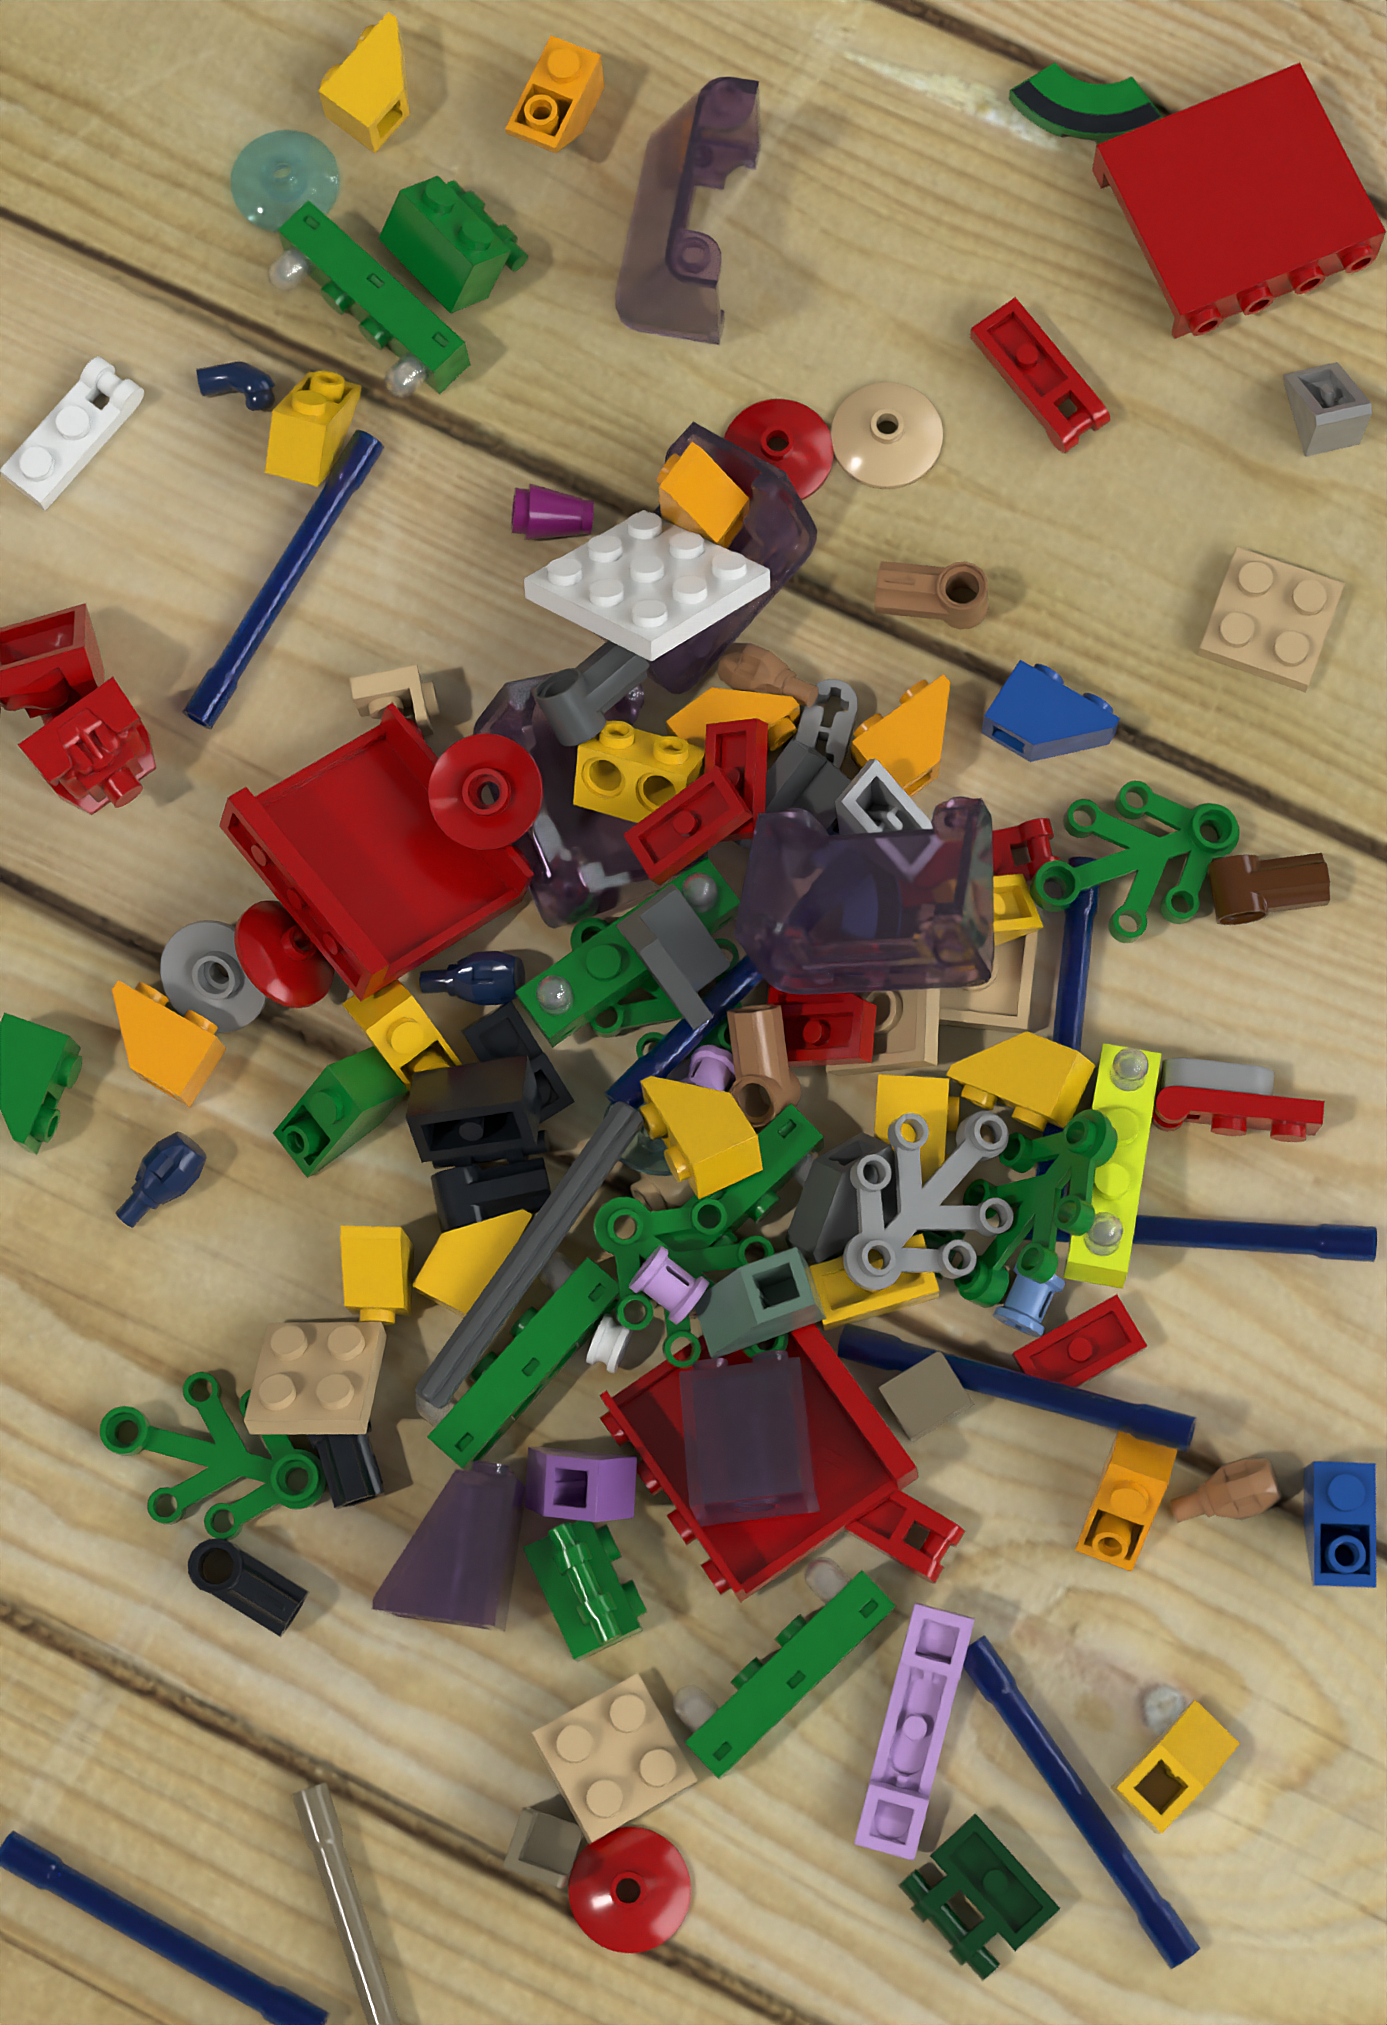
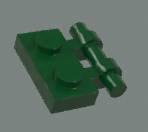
[898,1813,1061,1981]

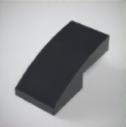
[460,1001,575,1124]

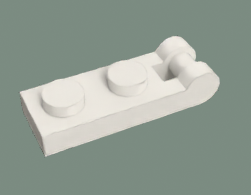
[0,356,144,511]

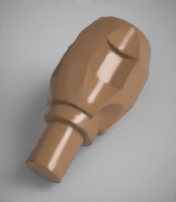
[718,643,819,708]
[1170,1458,1282,1523]

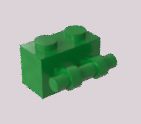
[378,176,528,314]
[523,1520,647,1662]

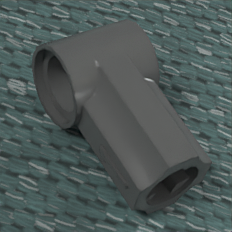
[534,640,650,746]

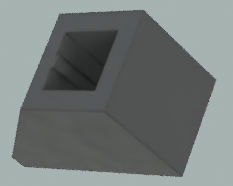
[785,1132,898,1264]

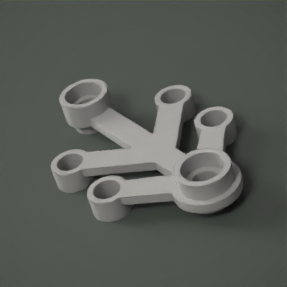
[843,1111,1013,1291]

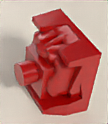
[0,603,104,725]
[18,677,157,815]

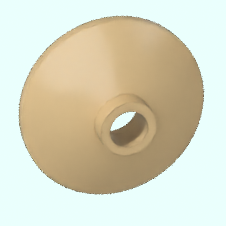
[831,382,943,489]

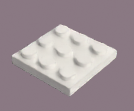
[524,510,770,662]

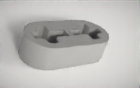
[795,679,858,771]
[1160,1058,1275,1096]

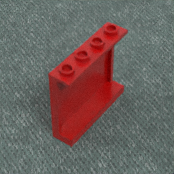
[1092,62,1386,339]
[219,703,535,1002]
[599,1323,919,1603]

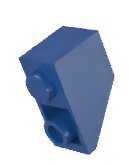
[981,660,1120,762]
[1304,1461,1376,1588]

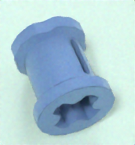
[993,1263,1066,1338]

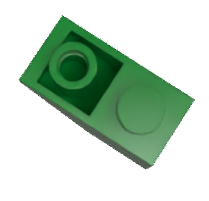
[0,1012,82,1155]
[273,1046,409,1178]

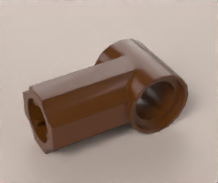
[1207,853,1330,925]

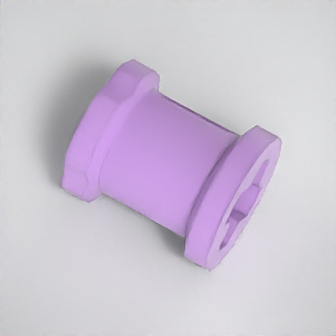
[679,1045,736,1092]
[629,1245,709,1325]

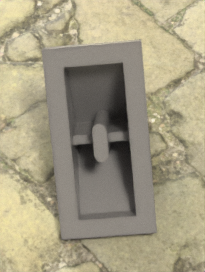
[1283,362,1372,457]
[835,759,947,882]

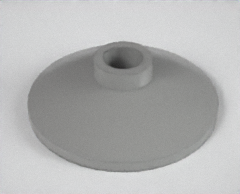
[160,920,268,1033]

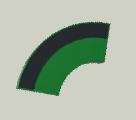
[1009,62,1163,144]

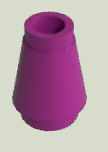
[511,483,594,540]

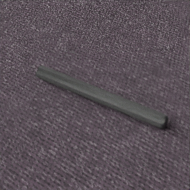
[415,1101,645,1409]

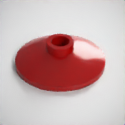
[722,399,834,506]
[428,733,543,850]
[234,900,334,1008]
[569,1827,691,1953]

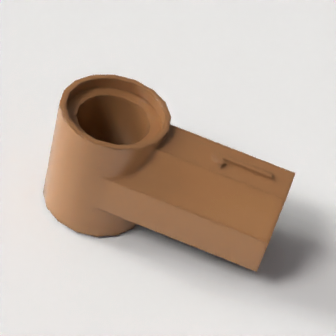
[874,561,989,630]
[727,1003,801,1128]

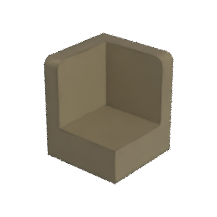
[878,1352,975,1442]
[502,1807,584,1888]

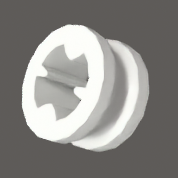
[586,1313,633,1374]

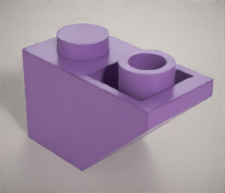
[525,1446,637,1522]

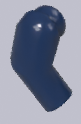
[196,361,275,411]

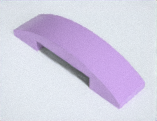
[854,1602,975,1861]

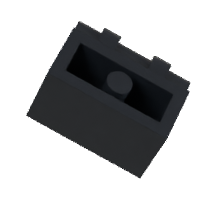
[406,1055,550,1169]

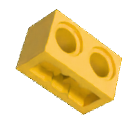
[573,720,705,823]

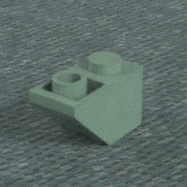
[694,1247,827,1359]

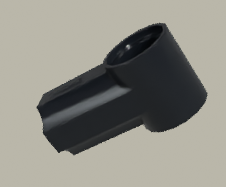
[431,1157,552,1233]
[307,1417,386,1509]
[188,1539,309,1637]

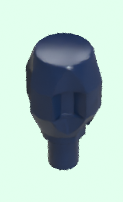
[419,951,525,1006]
[115,1131,207,1228]

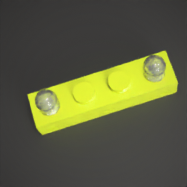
[1063,1043,1162,1289]

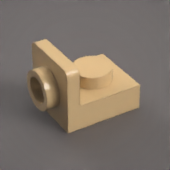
[349,664,440,736]

